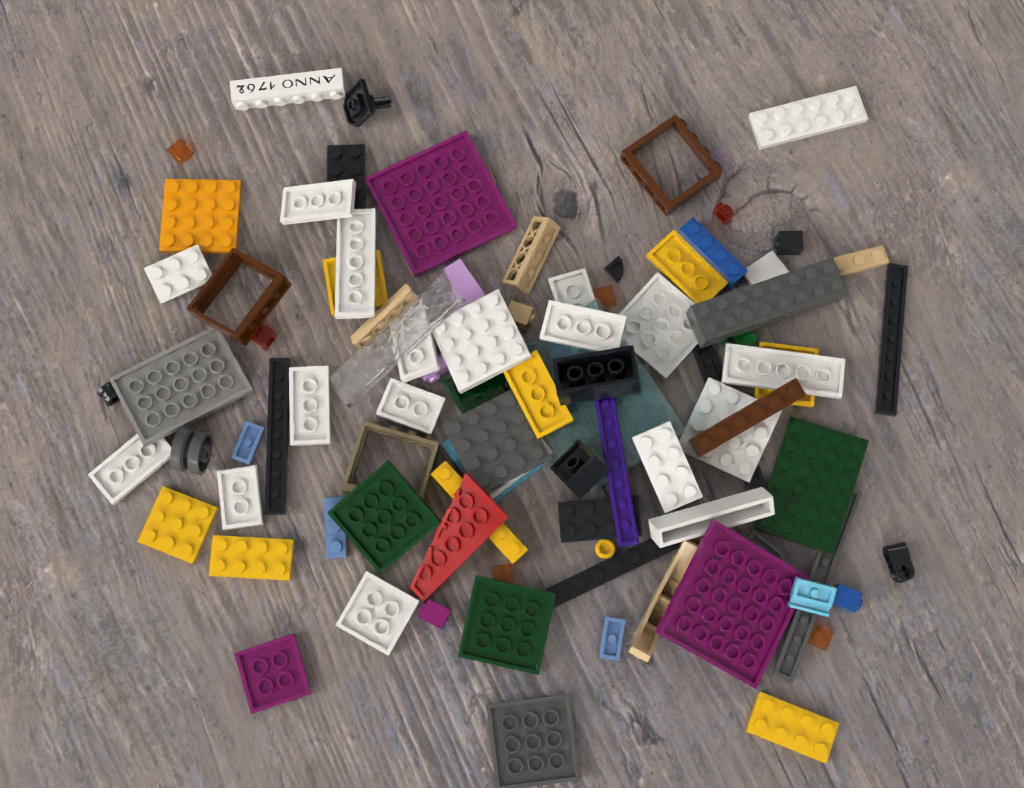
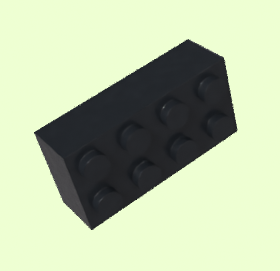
[553,345,641,406]

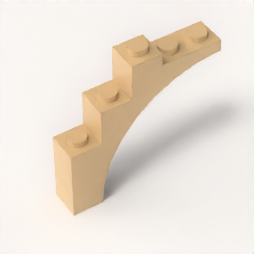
[628,537,702,662]

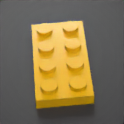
[646,230,728,304]
[503,350,574,439]
[208,535,295,581]
[745,692,839,763]

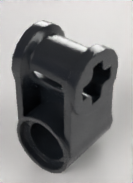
[883,542,915,583]

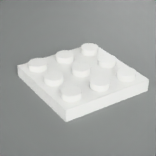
[335,571,420,656]

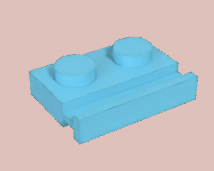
[787,577,837,617]

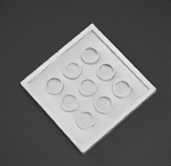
[619,272,698,380]
[429,289,532,394]
[679,378,782,483]

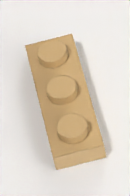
[833,245,889,276]

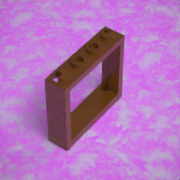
[620,114,723,216]
[186,248,292,346]

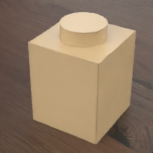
[508,300,535,330]

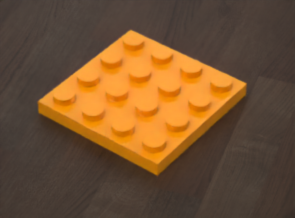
[159,179,242,254]

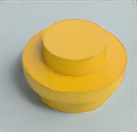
[595,539,615,559]

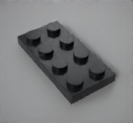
[327,144,366,209]
[558,495,642,543]

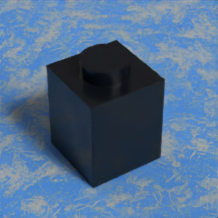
[773,231,804,255]

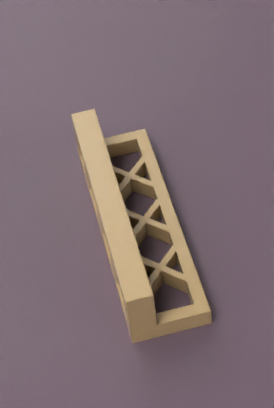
[502,216,561,294]
[350,283,420,352]

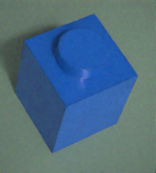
[832,583,863,613]

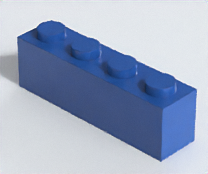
[678,217,748,290]

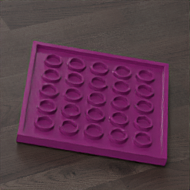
[364,131,517,277]
[655,520,810,689]

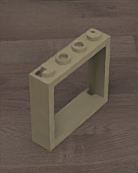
[341,420,441,500]

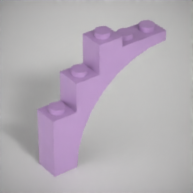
[421,259,486,384]

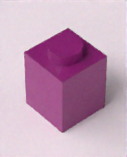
[418,599,452,630]

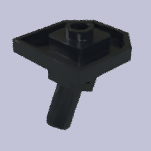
[343,79,392,127]

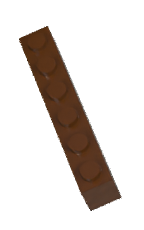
[688,378,806,457]

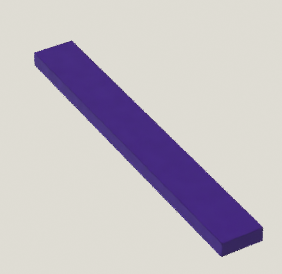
[595,397,640,547]

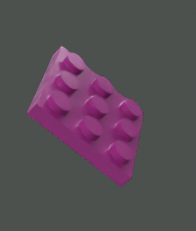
[234,633,312,714]

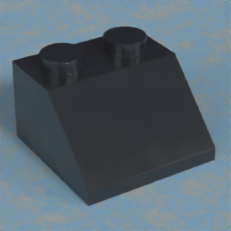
[550,439,610,499]

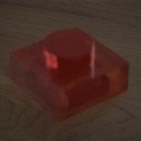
[713,201,734,226]

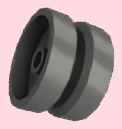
[170,427,213,475]

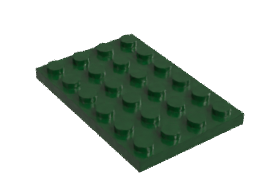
[754,416,869,555]

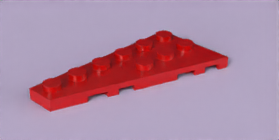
[410,472,510,602]

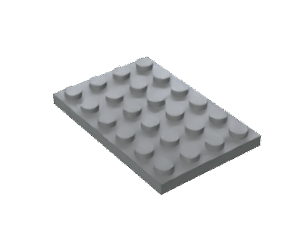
[109,327,253,447]

